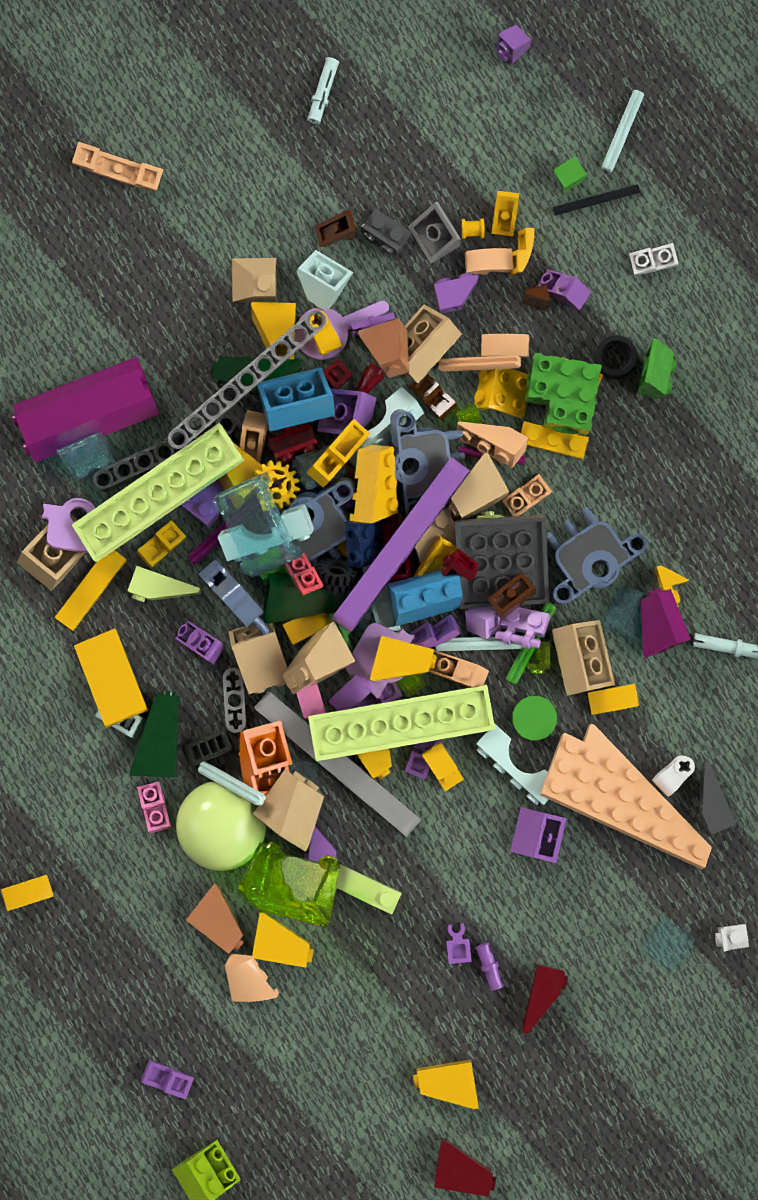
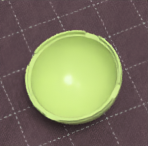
[176,781,266,871]

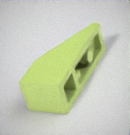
[128,566,202,602]
[330,864,402,914]

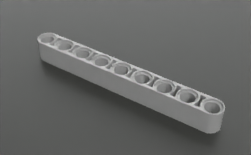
[168,310,327,449]
[254,691,421,837]

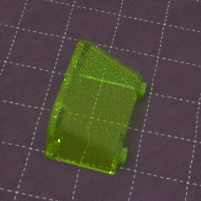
[237,842,340,927]

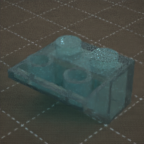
[56,431,116,481]

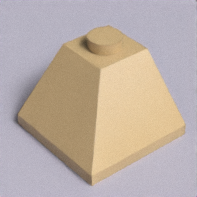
[232,258,277,303]

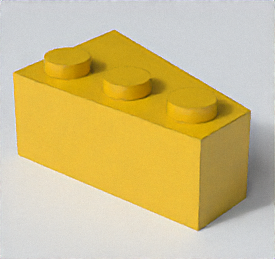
[349,445,398,524]

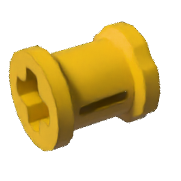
[461,218,484,239]

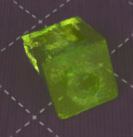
[526,642,550,674]

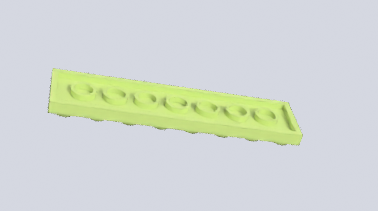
[72,423,245,563]
[308,685,495,762]

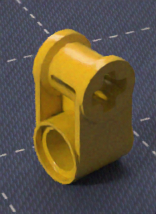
[310,310,342,356]

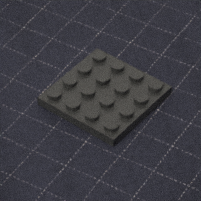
[455,514,549,609]

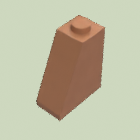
[358,318,409,378]
[186,883,244,954]

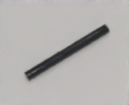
[553,184,640,216]

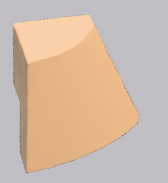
[225,954,279,1002]

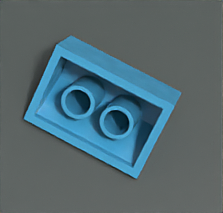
[257,367,335,431]
[387,569,462,627]

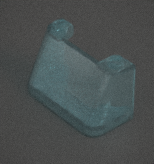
[213,472,303,578]

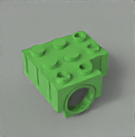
[525,353,602,435]

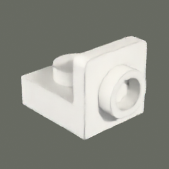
[715,924,749,952]

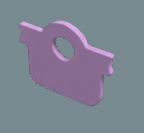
[42,498,95,553]
[346,623,414,699]

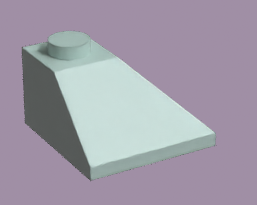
[297,250,353,311]

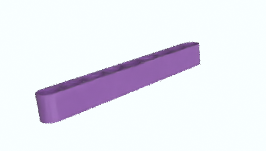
[332,457,470,632]

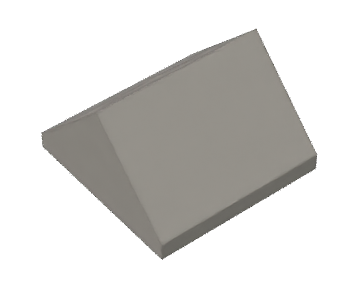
[408,202,461,263]

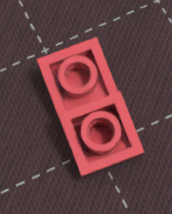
[284,553,323,595]

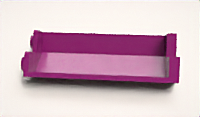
[11,357,160,463]

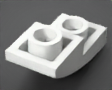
[629,243,679,275]

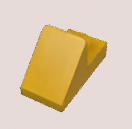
[491,191,519,236]
[654,565,689,607]
[421,742,464,792]

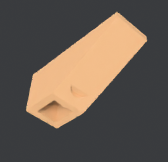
[456,422,528,468]
[429,650,489,688]

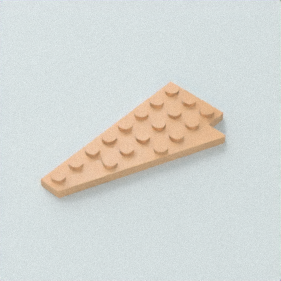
[539,724,712,869]

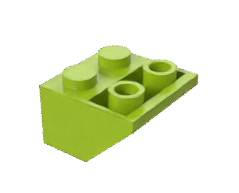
[172,1140,241,1200]

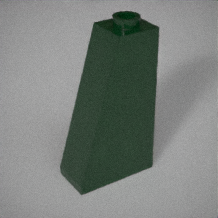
[210,357,303,396]
[263,573,352,623]
[130,691,180,777]

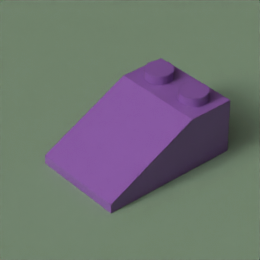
[180,479,231,528]

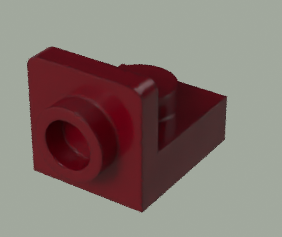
[441,548,479,581]

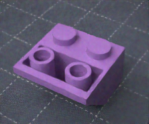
[510,807,567,863]

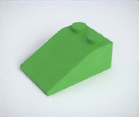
[637,338,677,399]

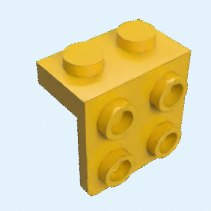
[474,369,528,418]

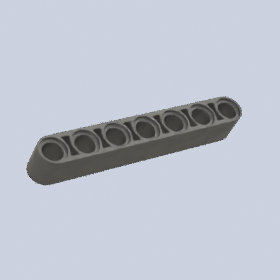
[93,414,237,492]

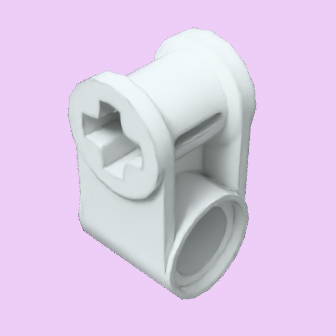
[652,755,695,797]

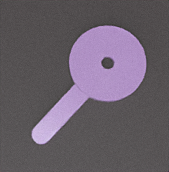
[295,301,389,360]

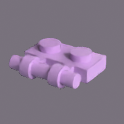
[495,607,550,649]

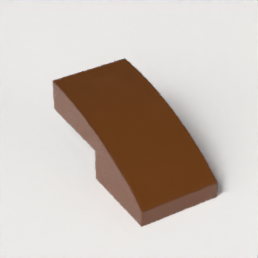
[409,373,458,421]

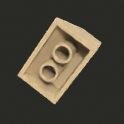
[404,305,462,383]
[552,620,615,696]

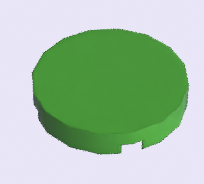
[512,696,557,741]

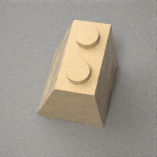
[449,452,509,520]
[228,619,288,694]
[283,622,355,695]
[253,769,324,851]

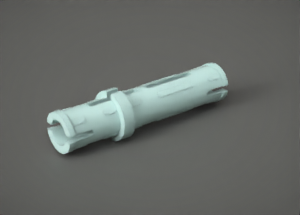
[307,57,339,124]
[692,633,758,659]

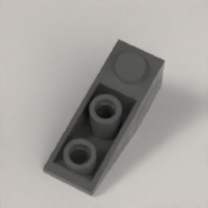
[699,761,737,835]

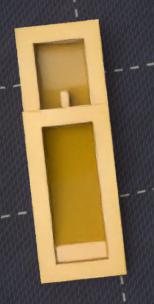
[306,419,370,488]

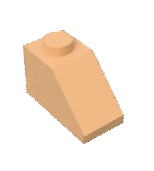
[240,410,268,463]

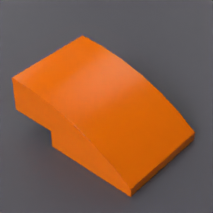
[240,720,292,796]

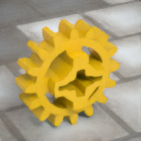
[250,461,300,510]

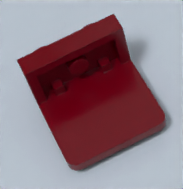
[268,424,320,466]

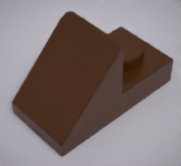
[315,210,356,247]

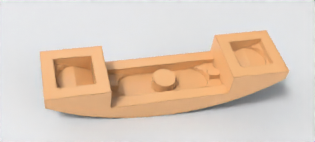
[72,142,163,191]

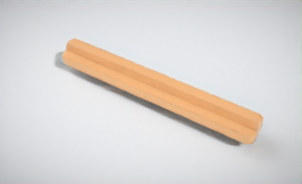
[438,355,521,372]

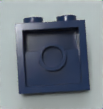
[344,520,384,568]

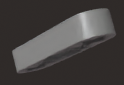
[223,668,246,733]

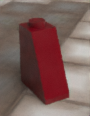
[434,1138,496,1197]

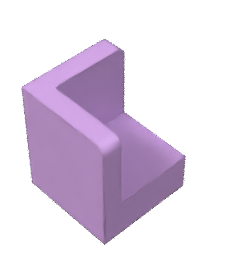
[465,607,501,639]

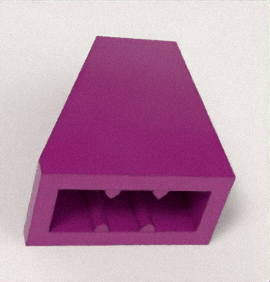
[641,588,691,658]

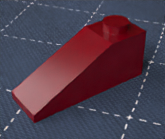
[522,964,568,1034]

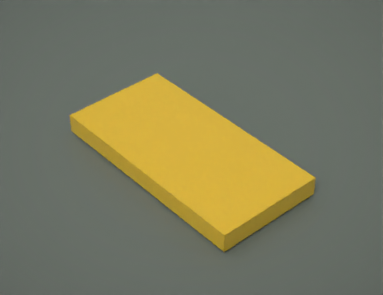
[74,628,148,728]

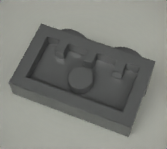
[360,208,412,255]

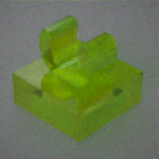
[455,403,482,424]
[396,674,427,699]

